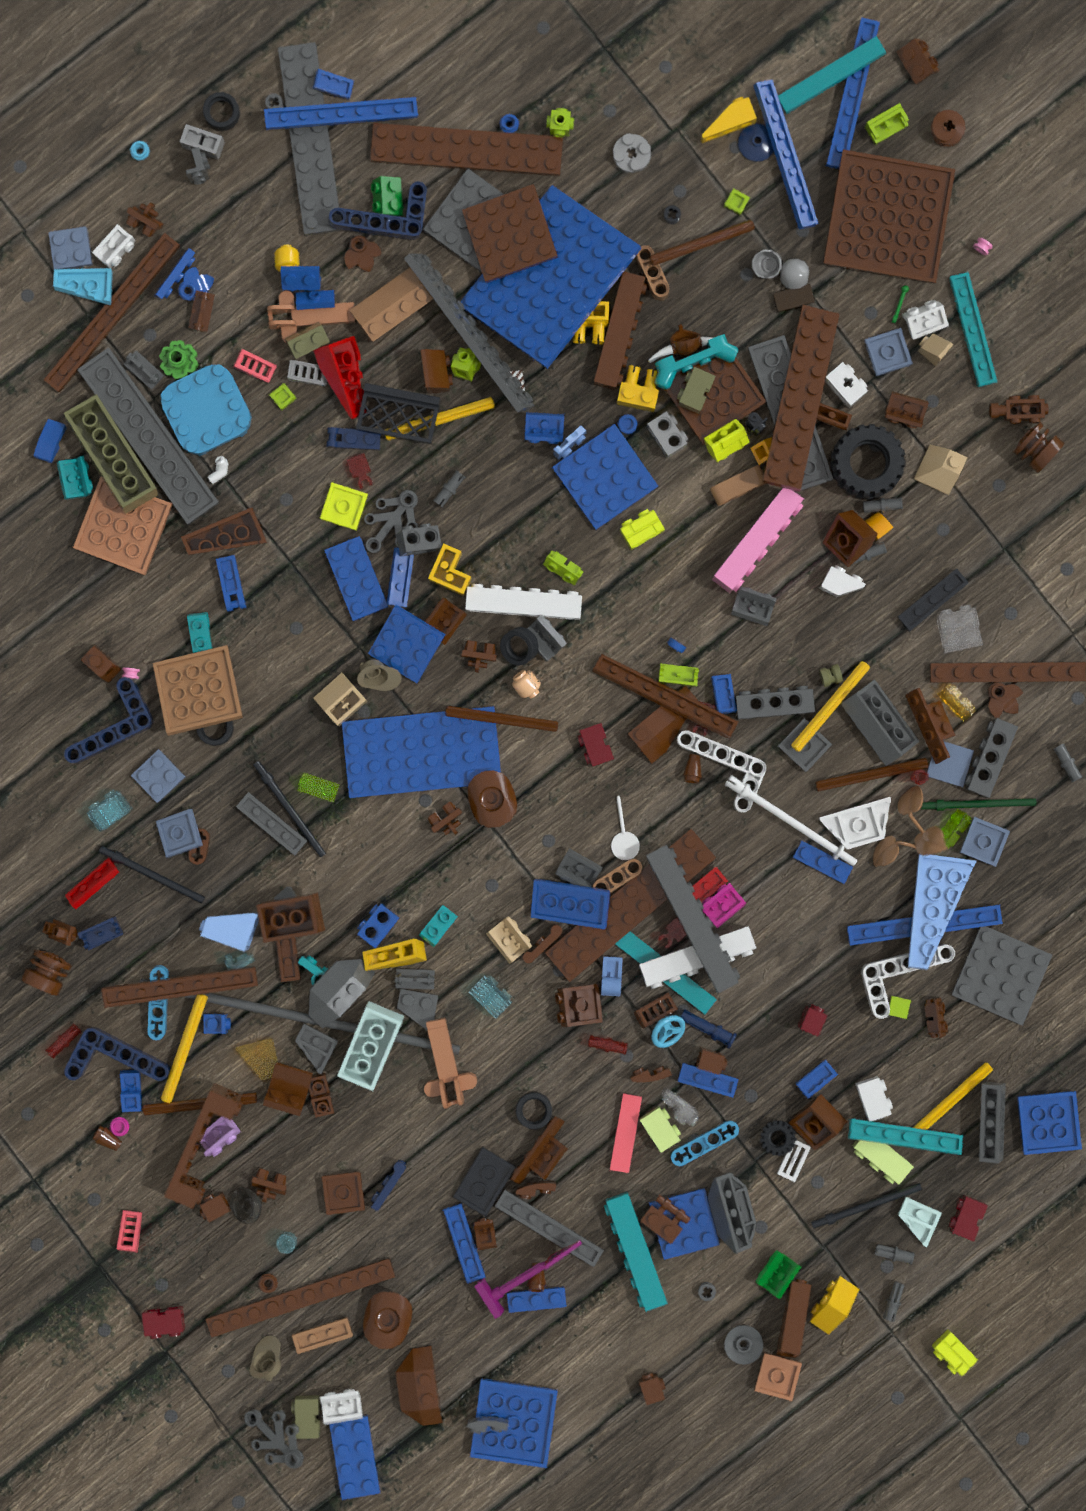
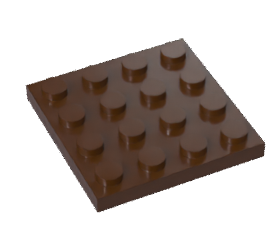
[462,184,558,283]
[664,357,766,446]

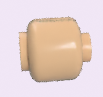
[512,670,541,699]

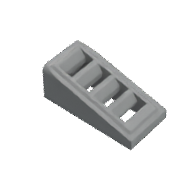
[287,360,327,386]

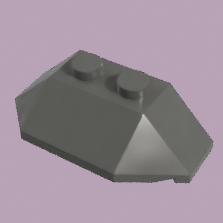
[308,959,375,1029]
[708,1172,756,1254]

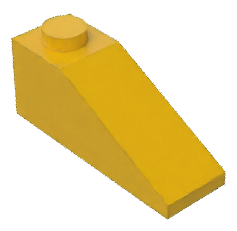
[701,97,757,143]
[362,939,427,971]

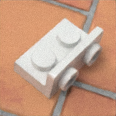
[902,300,949,340]

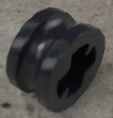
[664,205,681,224]

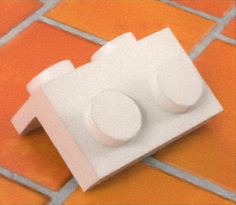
[92,224,135,268]
[320,1389,363,1425]

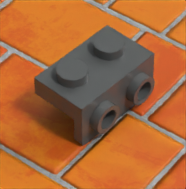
[186,147,210,185]
[731,587,776,626]
[527,615,567,662]
[555,848,603,887]

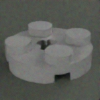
[613,134,651,173]

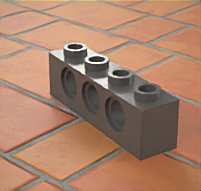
[735,686,815,720]
[964,718,1018,798]
[979,1082,1006,1163]

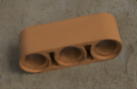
[636,245,670,301]
[710,465,766,506]
[592,859,642,893]

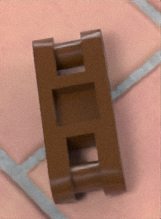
[523,925,562,963]

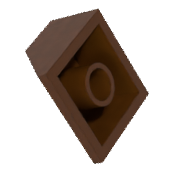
[421,349,453,394]
[822,510,878,567]
[788,1094,847,1150]

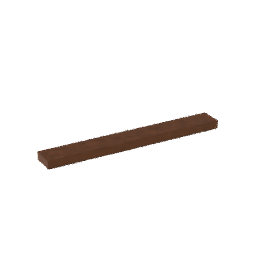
[592,654,738,740]
[101,966,258,1008]

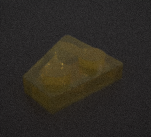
[236,1038,278,1080]

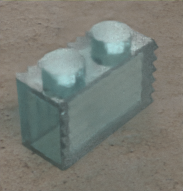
[86,790,133,832]
[469,975,512,1019]

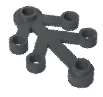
[364,490,418,553]
[244,1409,303,1469]

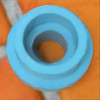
[130,141,150,160]

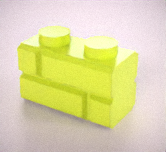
[703,419,750,462]
[620,509,665,550]
[932,1329,978,1376]

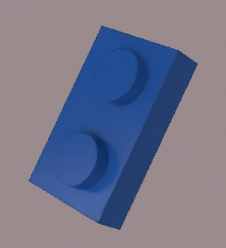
[281,266,321,291]
[525,412,564,444]

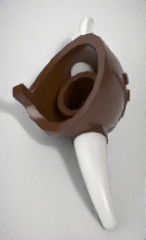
[648,324,713,363]

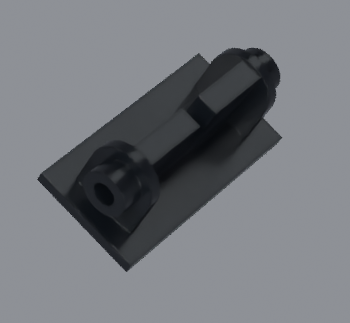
[746,412,768,437]

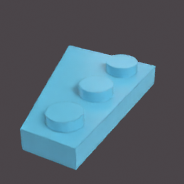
[53,268,113,305]

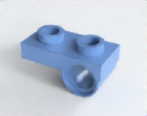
[601,956,623,996]

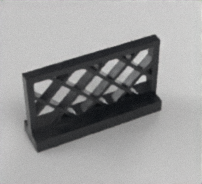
[356,383,441,444]

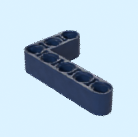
[328,181,427,240]
[64,677,153,764]
[64,1027,171,1081]

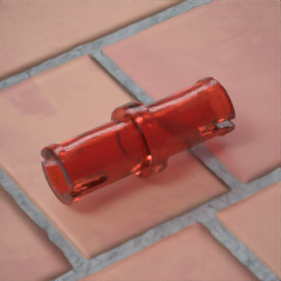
[911,769,929,785]
[45,1023,82,1059]
[588,1035,628,1055]

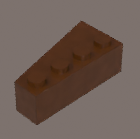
[181,507,268,555]

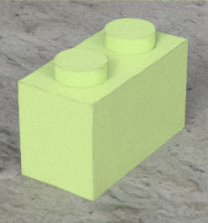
[639,1106,681,1153]

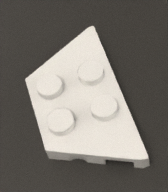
[819,797,891,850]

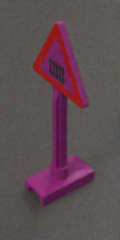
[474,1240,582,1319]

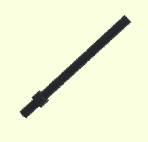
[253,761,327,858]
[99,846,205,904]
[811,1183,922,1229]

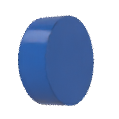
[618,414,637,434]
[667,637,687,653]

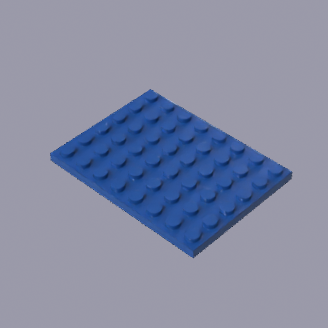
[461,185,642,369]

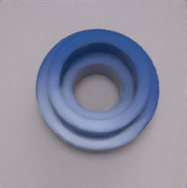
[500,114,519,133]

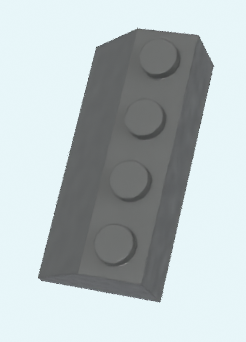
[841,679,919,766]

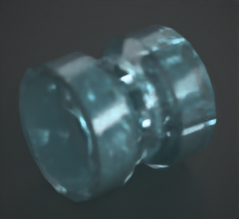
[276,1232,297,1254]

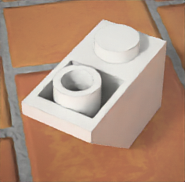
[819,566,865,597]

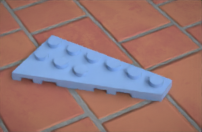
[907,854,976,970]

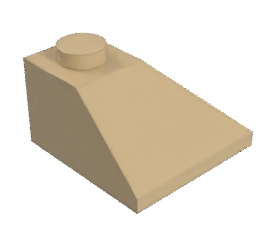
[914,445,968,495]

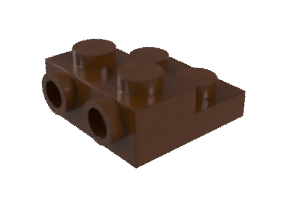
[555,984,603,1027]

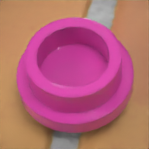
[110,1117,130,1136]

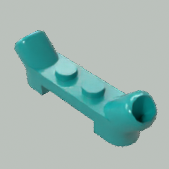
[654,334,738,390]

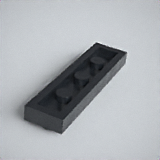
[897,568,969,632]

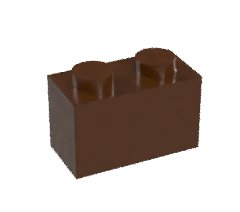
[695,1047,727,1075]

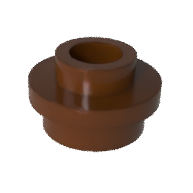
[258,1273,278,1293]

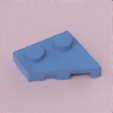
[553,426,586,460]

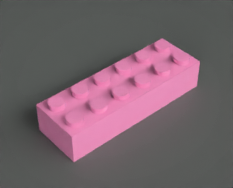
[712,488,804,593]

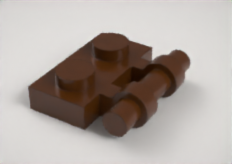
[640,1195,691,1244]

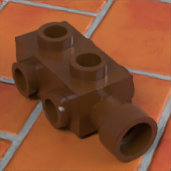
[989,395,1049,424]

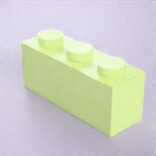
[852,1140,914,1184]

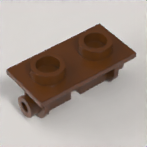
[188,290,215,332]
[924,997,948,1038]

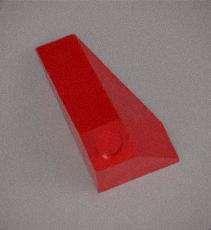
[313,336,366,419]

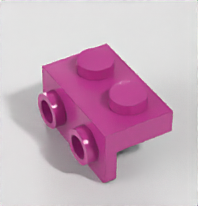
[702,883,746,928]

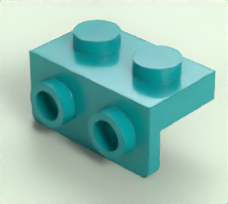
[57,456,93,500]

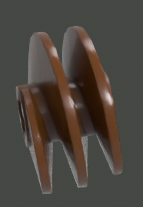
[931,110,966,147]

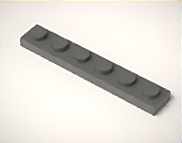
[495,1189,604,1267]

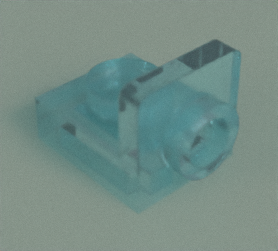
[224,953,256,970]

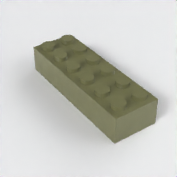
[63,394,158,514]

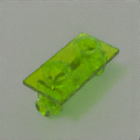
[298,772,340,803]
[941,809,972,849]

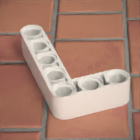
[677,731,766,813]
[861,944,955,1019]

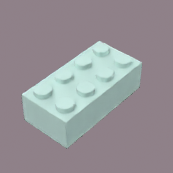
[337,1001,404,1091]

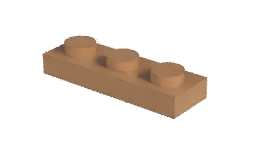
[292,1317,353,1354]

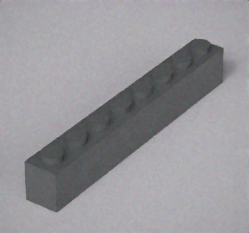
[646,845,740,994]

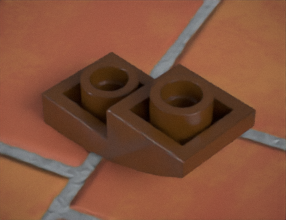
[630,1066,672,1082]
[309,1073,334,1118]
[516,1181,556,1199]

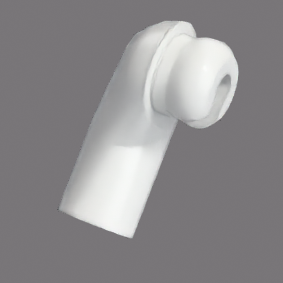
[208,456,228,484]

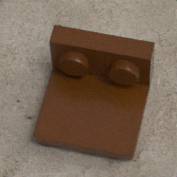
[263,1062,313,1116]

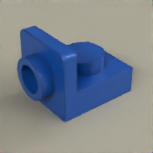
[203,1014,231,1034]

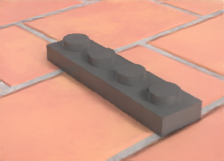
[236,792,307,856]

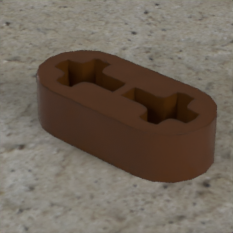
[189,829,210,865]

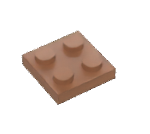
[754,1352,802,1401]

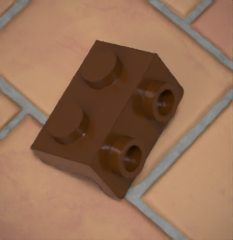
[896,39,940,84]
[885,391,929,429]
[424,597,467,645]

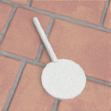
[611,796,640,860]

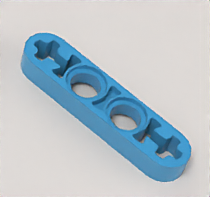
[148,965,169,1040]
[671,1120,739,1166]

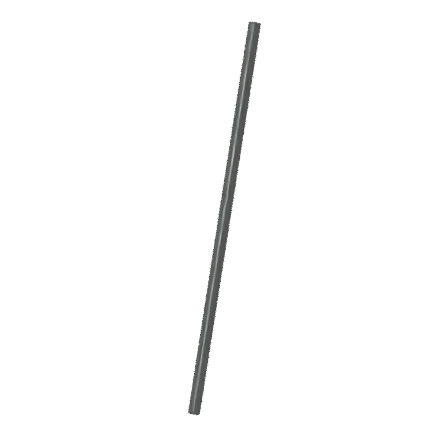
[140,978,460,1055]

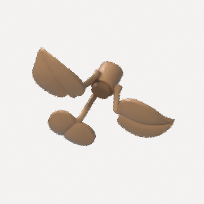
[873,785,947,867]

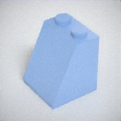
[199,912,259,951]

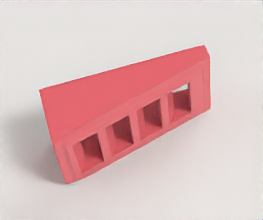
[233,349,276,383]
[117,1210,142,1253]

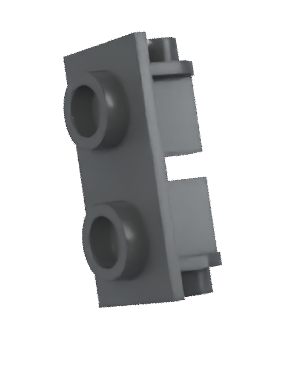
[124,350,164,390]
[395,969,435,989]

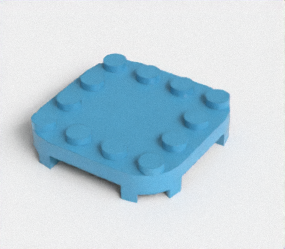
[161,364,252,456]

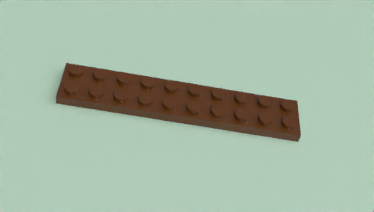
[371,123,563,176]
[762,305,840,492]
[545,829,716,982]

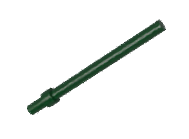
[921,798,1036,811]

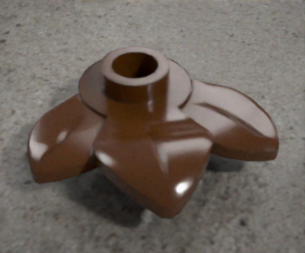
[345,235,382,272]
[988,682,1023,718]

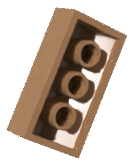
[349,267,433,342]

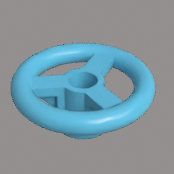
[651,1015,685,1048]

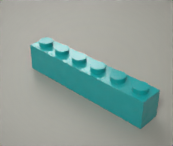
[604,1191,668,1311]

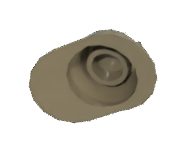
[357,659,402,691]
[250,1335,281,1381]

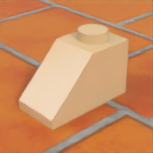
[918,334,953,366]

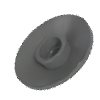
[724,1325,763,1364]

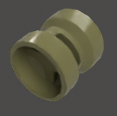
[819,664,843,687]

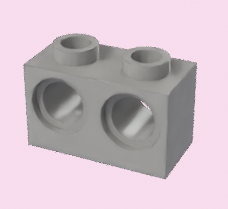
[180,124,225,160]
[647,411,688,458]

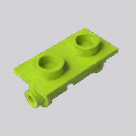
[543,551,584,586]

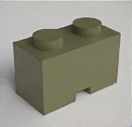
[285,322,330,359]
[677,367,716,414]
[291,1395,320,1439]

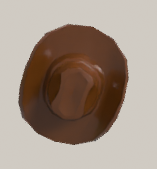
[467,770,517,828]
[363,1291,413,1349]

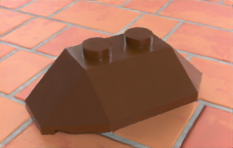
[395,1345,442,1426]

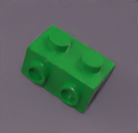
[371,176,403,217]
[755,1250,801,1299]

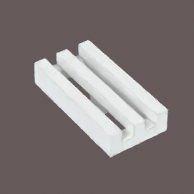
[777,1141,811,1182]

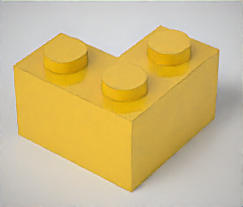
[428,544,472,596]
[810,1276,859,1334]

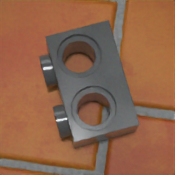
[396,523,442,557]

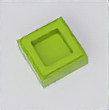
[724,188,750,215]
[270,383,297,410]
[889,996,911,1019]

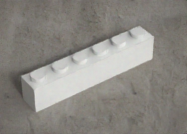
[465,584,582,620]
[639,926,756,989]

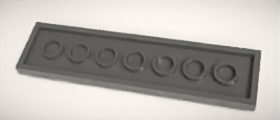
[748,335,833,492]

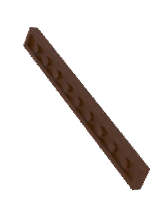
[44,233,180,393]
[930,662,1086,683]
[206,1258,395,1337]

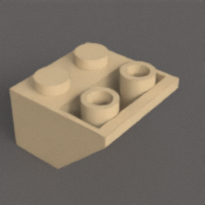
[314,673,367,726]

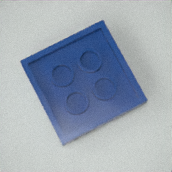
[368,605,446,683]
[1017,1091,1082,1155]
[649,1188,720,1260]

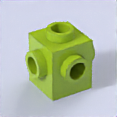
[547,108,574,137]
[451,347,481,381]

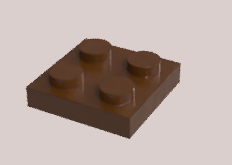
[322,1171,365,1215]

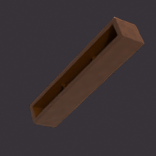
[594,271,648,391]

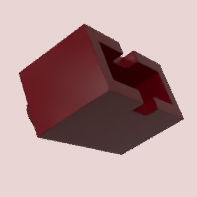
[577,723,614,767]
[797,1004,827,1037]
[949,1194,988,1241]
[142,1306,185,1339]

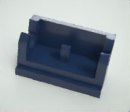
[78,917,124,950]

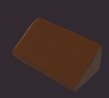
[817,403,852,431]

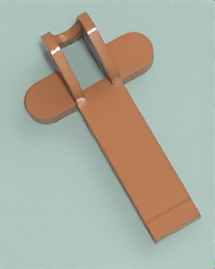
[267,291,356,344]
[424,1018,477,1109]

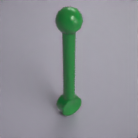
[892,285,909,323]

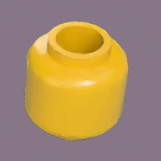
[274,245,300,273]

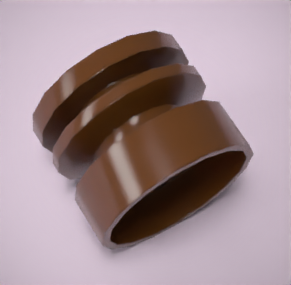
[1013,422,1065,474]
[21,949,72,996]

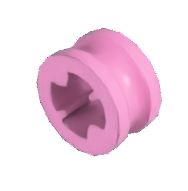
[973,238,993,256]
[122,667,140,679]

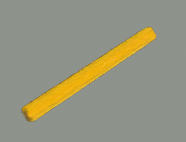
[385,397,494,440]
[791,661,870,752]
[161,994,208,1103]
[913,1063,993,1130]

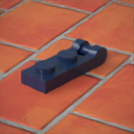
[326,427,381,451]
[371,1160,406,1212]

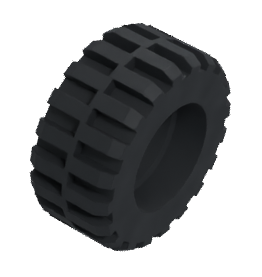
[830,424,906,500]

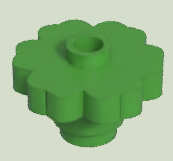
[159,340,199,380]

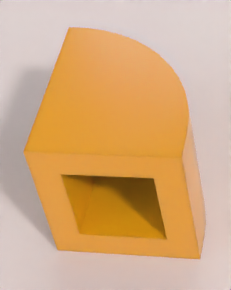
[750,437,772,465]
[865,512,894,541]

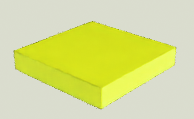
[320,482,368,531]

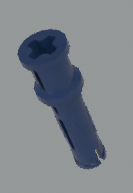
[681,1009,737,1049]

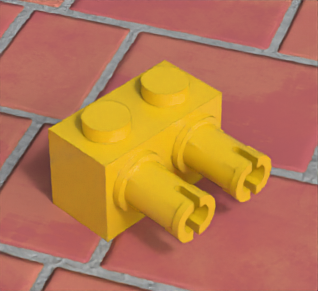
[573,301,609,344]
[617,365,659,412]

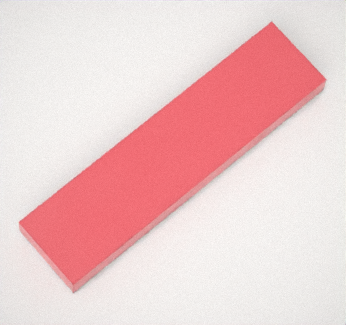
[610,1093,642,1173]

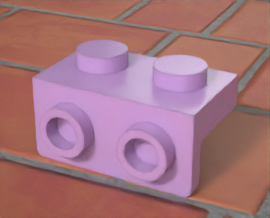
[201,1117,241,1157]

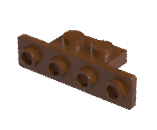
[905,688,956,764]
[511,1116,568,1184]

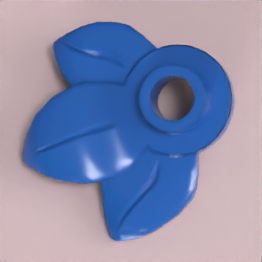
[178,267,214,301]

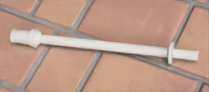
[725,775,857,866]

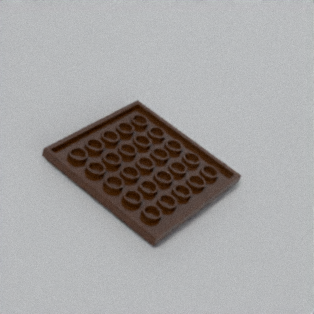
[823,149,955,284]

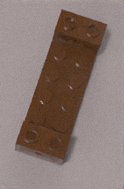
[164,1083,244,1209]

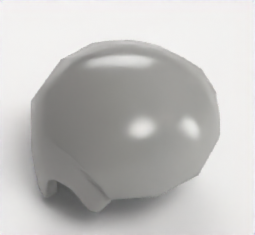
[752,250,782,279]
[780,259,809,289]

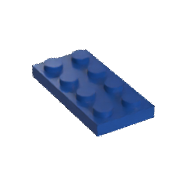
[325,536,388,621]
[531,879,610,929]
[329,1415,380,1500]

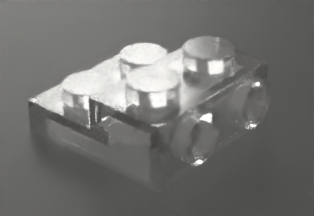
[936,605,983,654]
[661,1087,699,1126]

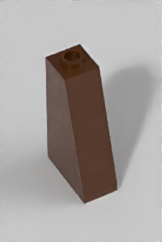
[776,1279,811,1359]

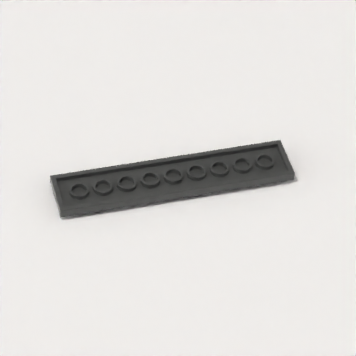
[278,42,342,236]
[404,254,535,413]
[78,347,219,525]

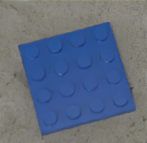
[552,424,658,530]
[470,1378,558,1468]

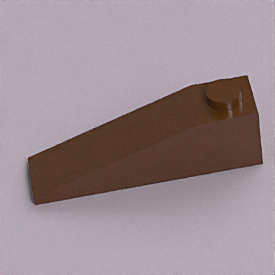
[627,686,698,764]

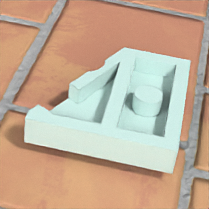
[898,1196,942,1247]

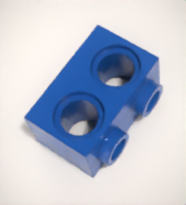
[357,904,400,948]

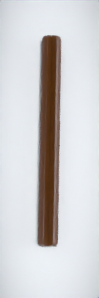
[649,220,755,266]
[445,706,558,732]
[815,758,928,791]
[143,1093,257,1116]

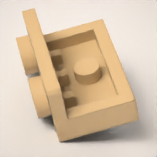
[486,916,532,964]

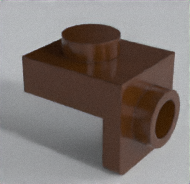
[473,1218,497,1251]

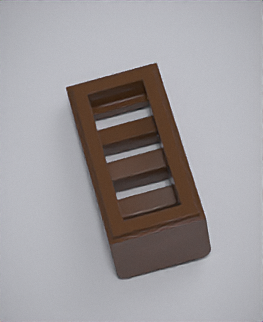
[633,992,678,1029]

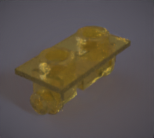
[937,683,976,721]

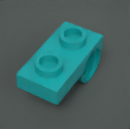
[187,612,212,653]
[419,905,458,947]
[298,955,328,985]

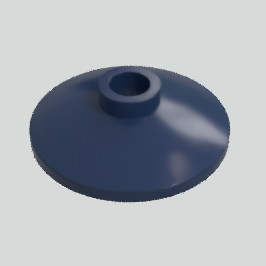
[738,124,774,162]

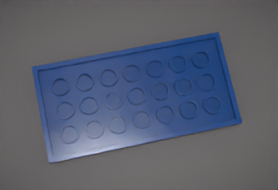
[342,706,501,798]

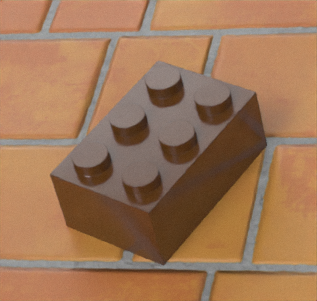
[256,892,325,943]

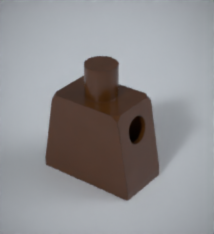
[81,645,122,683]

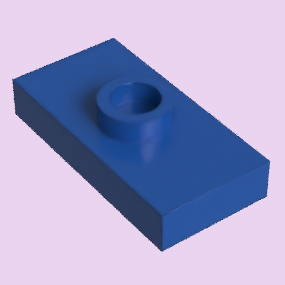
[313,69,354,100]
[296,290,335,310]
[711,674,737,714]
[795,1059,838,1099]

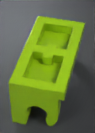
[865,103,909,145]
[658,663,699,687]

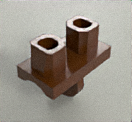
[126,202,164,237]
[461,640,497,673]
[428,802,463,835]
[42,919,77,946]
[251,1169,287,1203]

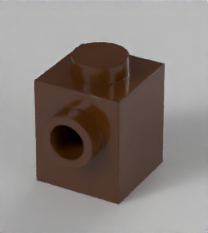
[199,1192,232,1222]
[639,1372,666,1405]

